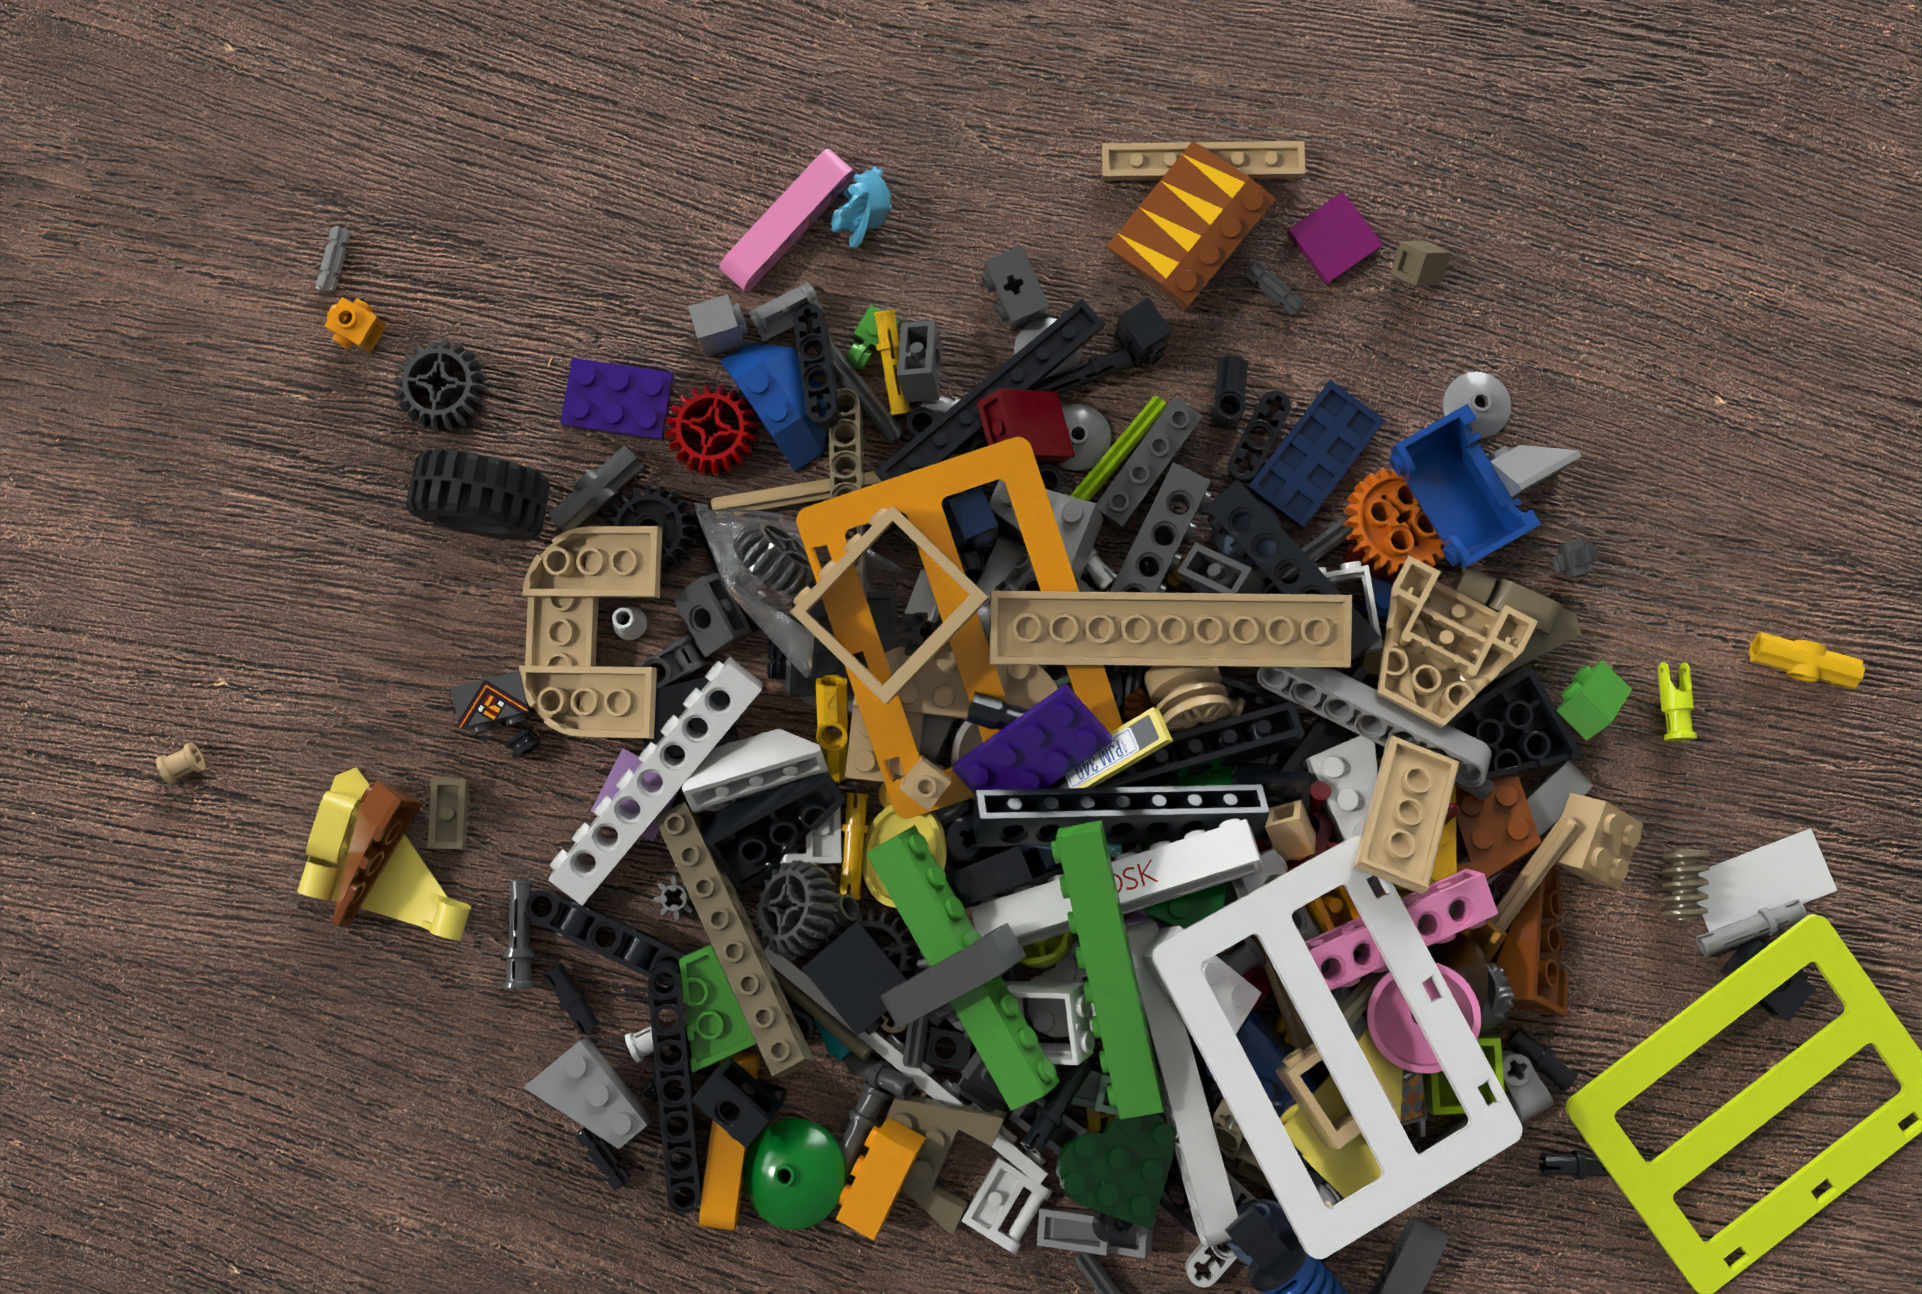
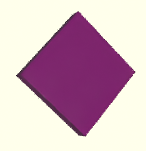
[1287,192,1383,286]

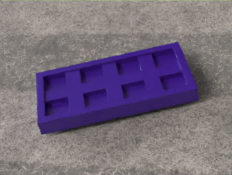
[952,684,1112,794]

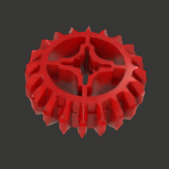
[665,384,759,477]

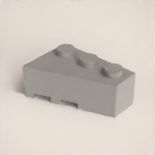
[523,1037,654,1149]

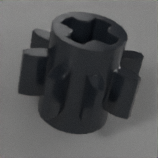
[894,612,937,656]

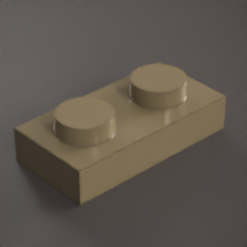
[427,778,469,849]

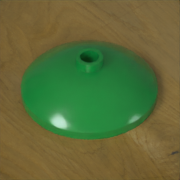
[743,1118,847,1229]

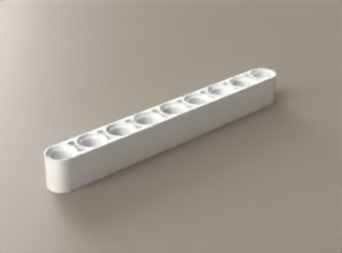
[1126,919,1238,1248]

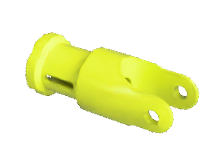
[1658,662,1697,742]

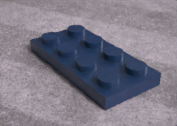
[1247,380,1385,530]

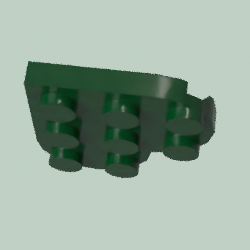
[1056,1114,1175,1230]

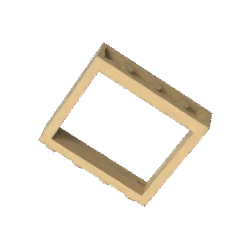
[790,505,990,704]

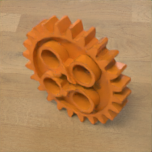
[1343,468,1445,576]

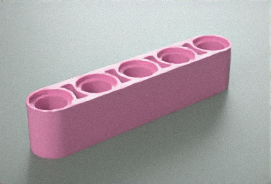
[719,148,855,292]

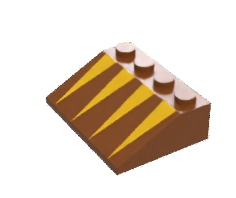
[1106,141,1276,312]

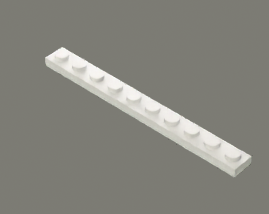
[764,946,1048,1185]

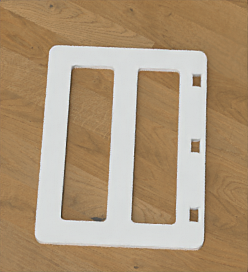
[1152,836,1522,1259]

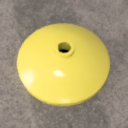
[862,805,947,908]

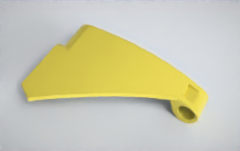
[297,767,471,941]
[1280,1026,1403,1198]

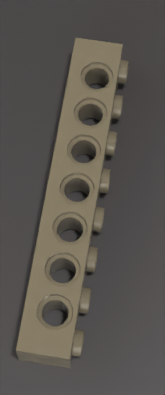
[655,801,815,1078]

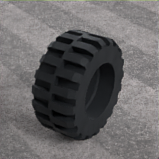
[406,449,550,540]

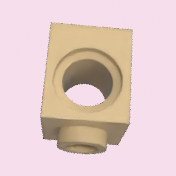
[900,755,951,811]

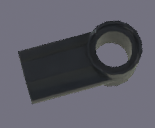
[1211,355,1248,429]

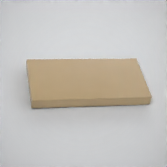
[1353,735,1459,895]

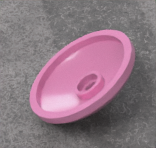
[1367,963,1481,1073]

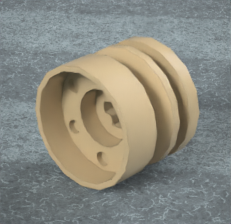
[1144,666,1234,735]

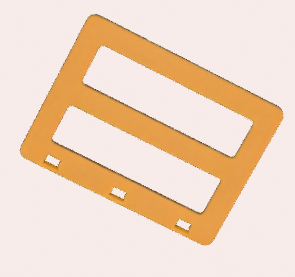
[796,437,1123,819]

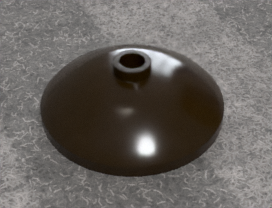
[1427,932,1488,1015]

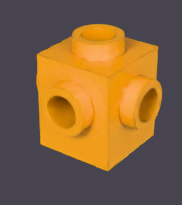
[324,297,387,354]

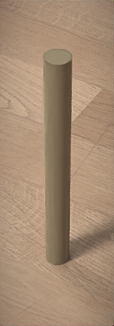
[771,965,872,1060]

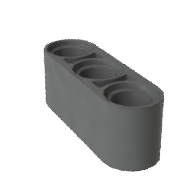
[1370,1216,1448,1294]

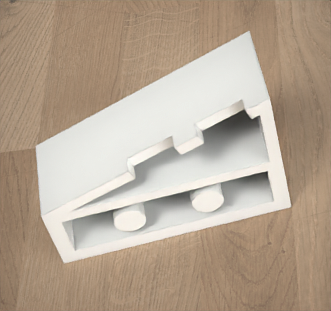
[1302,735,1378,843]
[1142,926,1261,1035]

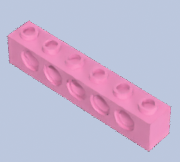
[1305,868,1498,991]

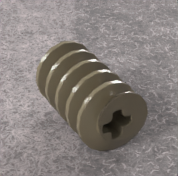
[1661,848,1710,922]

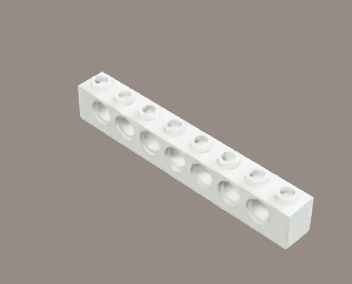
[548,657,763,905]

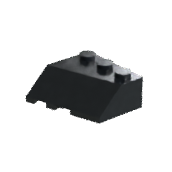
[1447,666,1584,779]

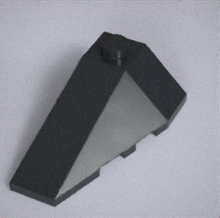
[701,771,846,893]

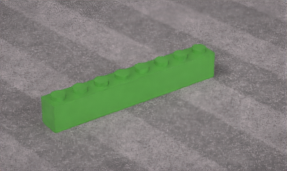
[1051,820,1164,1120]
[866,825,1060,1111]

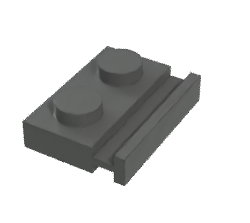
[951,1050,1008,1113]

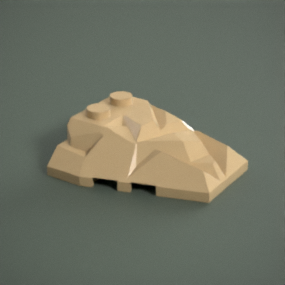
[1377,556,1538,728]

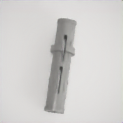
[1696,899,1808,957]

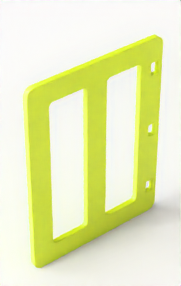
[1565,914,1922,1294]

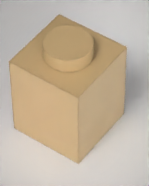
[1265,800,1316,861]

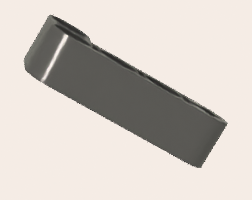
[880,923,1026,1029]

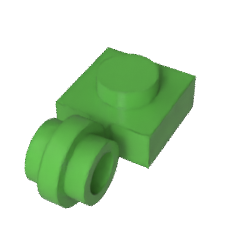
[846,305,900,371]

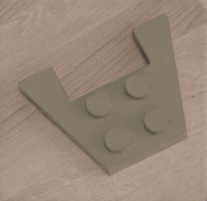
[885,1095,1007,1235]

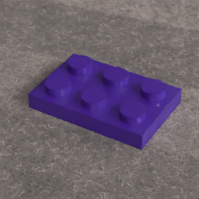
[560,358,675,441]

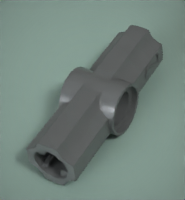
[548,445,646,532]

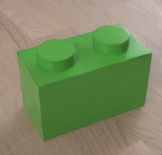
[1556,660,1632,741]

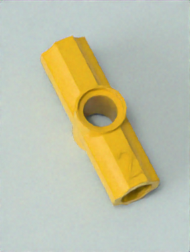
[1748,632,1865,690]
[816,675,850,783]

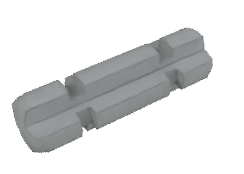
[316,226,351,293]

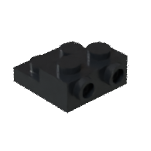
[1231,762,1311,839]

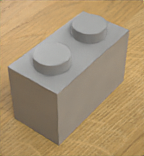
[688,294,748,357]

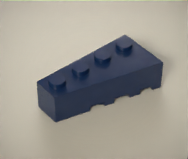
[1205,1008,1325,1117]

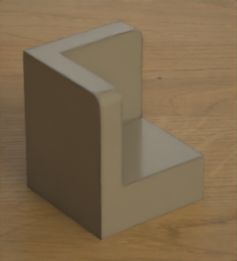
[1390,240,1451,286]

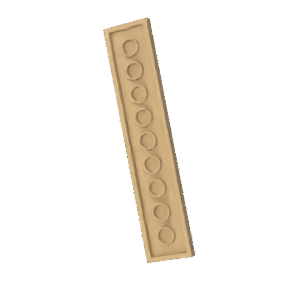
[989,591,1352,667]

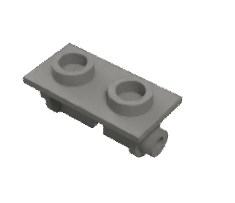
[748,282,824,342]

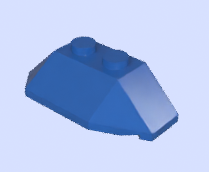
[720,343,828,473]

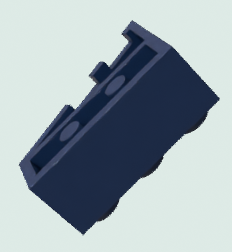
[942,487,998,556]

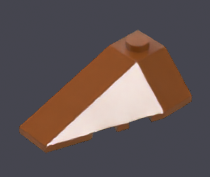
[332,781,423,926]
[1496,866,1569,1017]

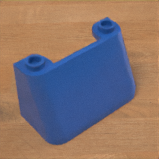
[1389,404,1541,569]

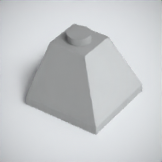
[1488,445,1582,498]

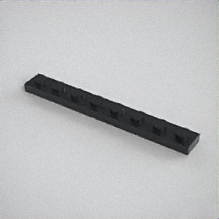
[875,299,1105,481]

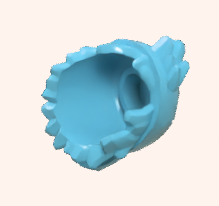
[831,167,892,249]

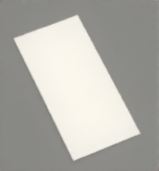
[1698,828,1838,932]

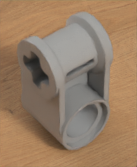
[1502,1050,1554,1123]

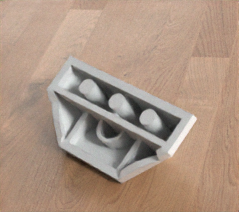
[682,729,829,812]

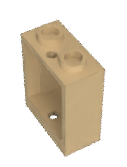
[1276,1040,1396,1150]

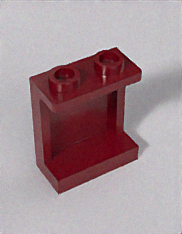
[976,388,1075,467]

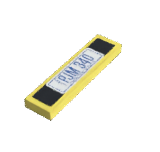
[1045,707,1173,789]

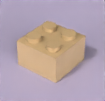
[1554,793,1643,890]

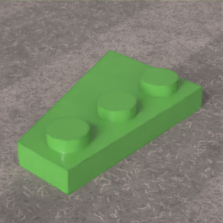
[679,944,757,1073]

